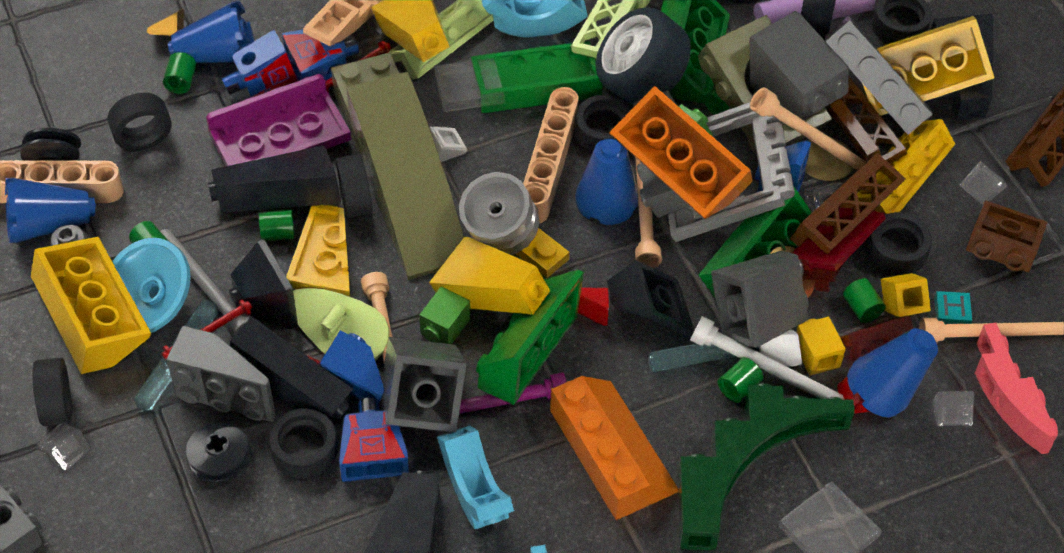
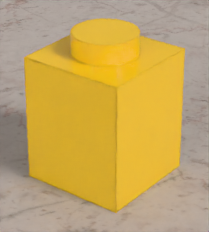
[881,273,931,317]
[796,316,846,376]

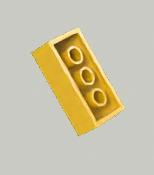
[863,16,995,116]
[31,237,151,374]

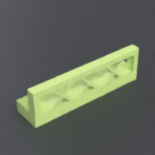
[389,0,494,79]
[571,0,650,58]

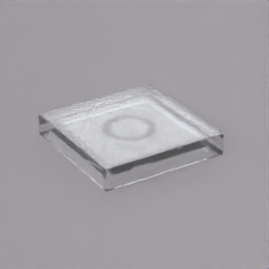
[433,58,505,112]
[778,481,882,553]

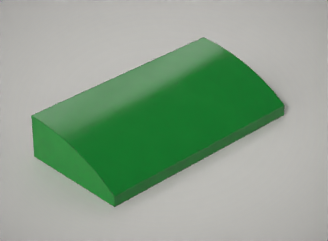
[471,41,602,113]

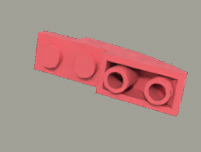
[975,323,1058,454]

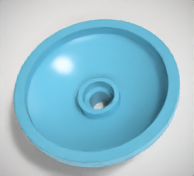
[112,238,191,333]

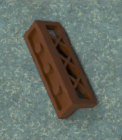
[825,77,907,164]
[1005,86,1064,187]
[789,153,906,254]

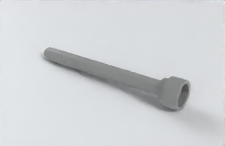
[161,229,251,337]

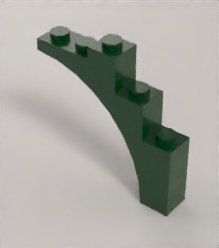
[678,383,855,550]

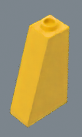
[371,0,450,62]
[429,237,551,315]

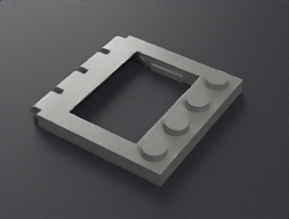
[668,102,795,242]

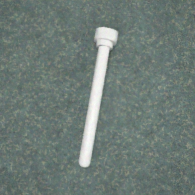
[690,316,844,399]

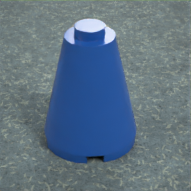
[168,1,255,63]
[575,138,638,225]
[5,178,95,243]
[847,328,938,417]

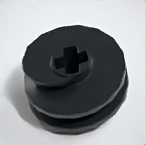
[20,127,81,161]
[186,423,252,483]

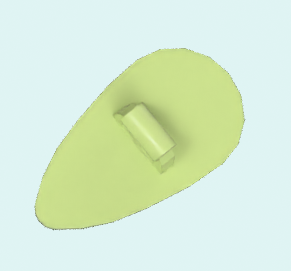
[293,288,390,361]

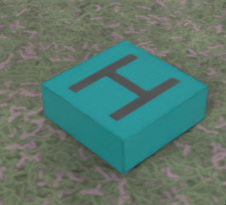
[934,291,972,324]

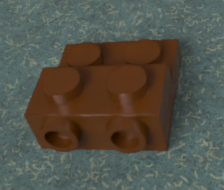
[966,200,1048,273]

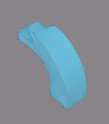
[482,0,588,38]
[437,426,514,529]

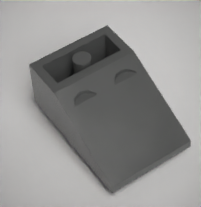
[167,326,276,422]

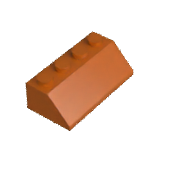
[609,86,753,219]
[550,376,679,520]

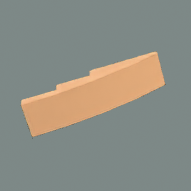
[303,0,383,46]

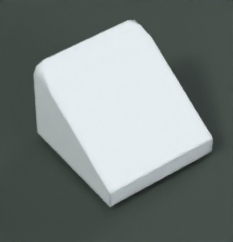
[429,127,467,162]
[759,329,802,367]

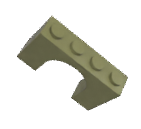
[697,15,832,153]

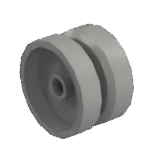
[459,172,540,255]

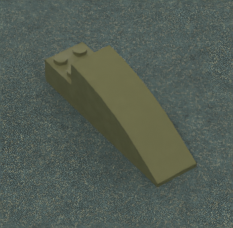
[331,53,464,280]

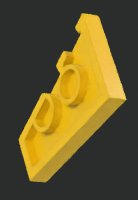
[286,205,350,297]

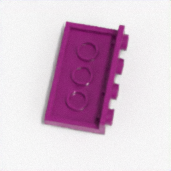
[206,74,352,166]

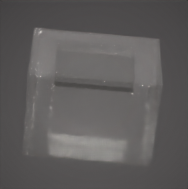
[804,182,843,212]
[933,391,974,426]

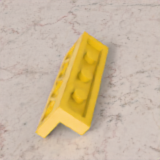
[857,119,955,214]

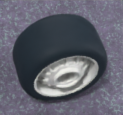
[596,7,691,105]

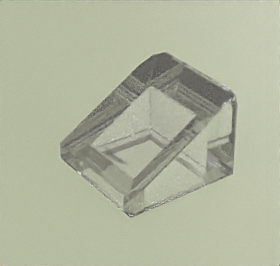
[959,161,1007,205]
[37,424,91,470]

